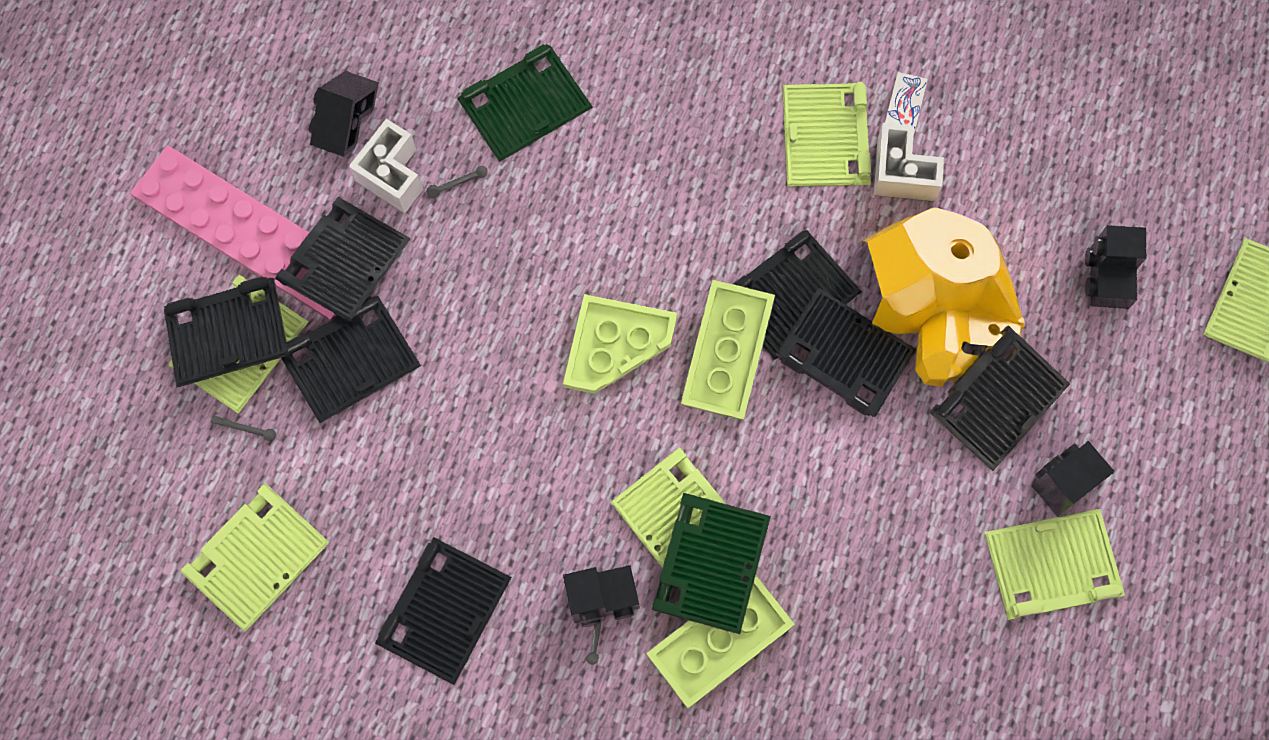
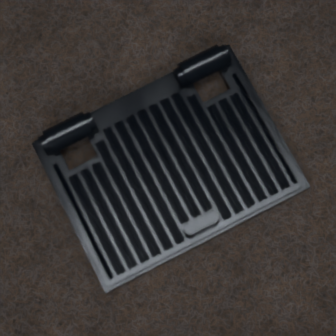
[275,197,410,322]
[733,230,862,360]
[164,276,289,388]
[776,288,916,417]
[281,296,421,423]
[930,325,1070,471]
[375,537,512,685]

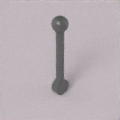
[426,166,488,198]
[211,416,276,441]
[586,617,602,665]

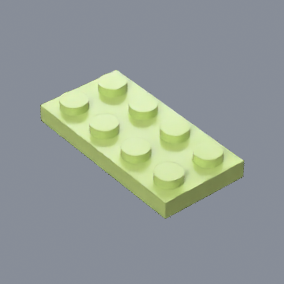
[681,280,775,421]
[646,575,795,709]

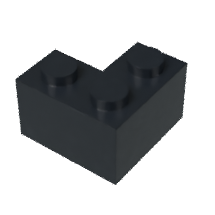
[309,71,379,157]
[1085,225,1147,309]
[1032,441,1115,517]
[563,565,640,627]

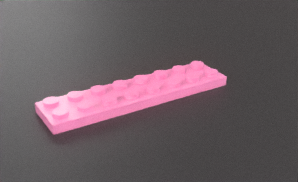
[130,145,338,321]

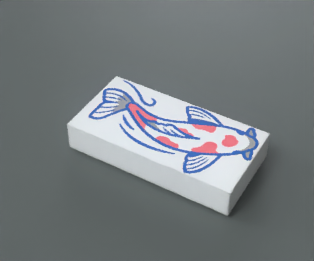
[885,72,928,133]

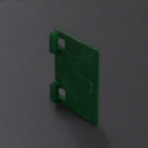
[457,44,593,162]
[652,493,771,634]

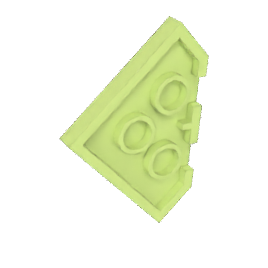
[563,294,678,394]

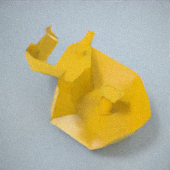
[856,207,1025,387]

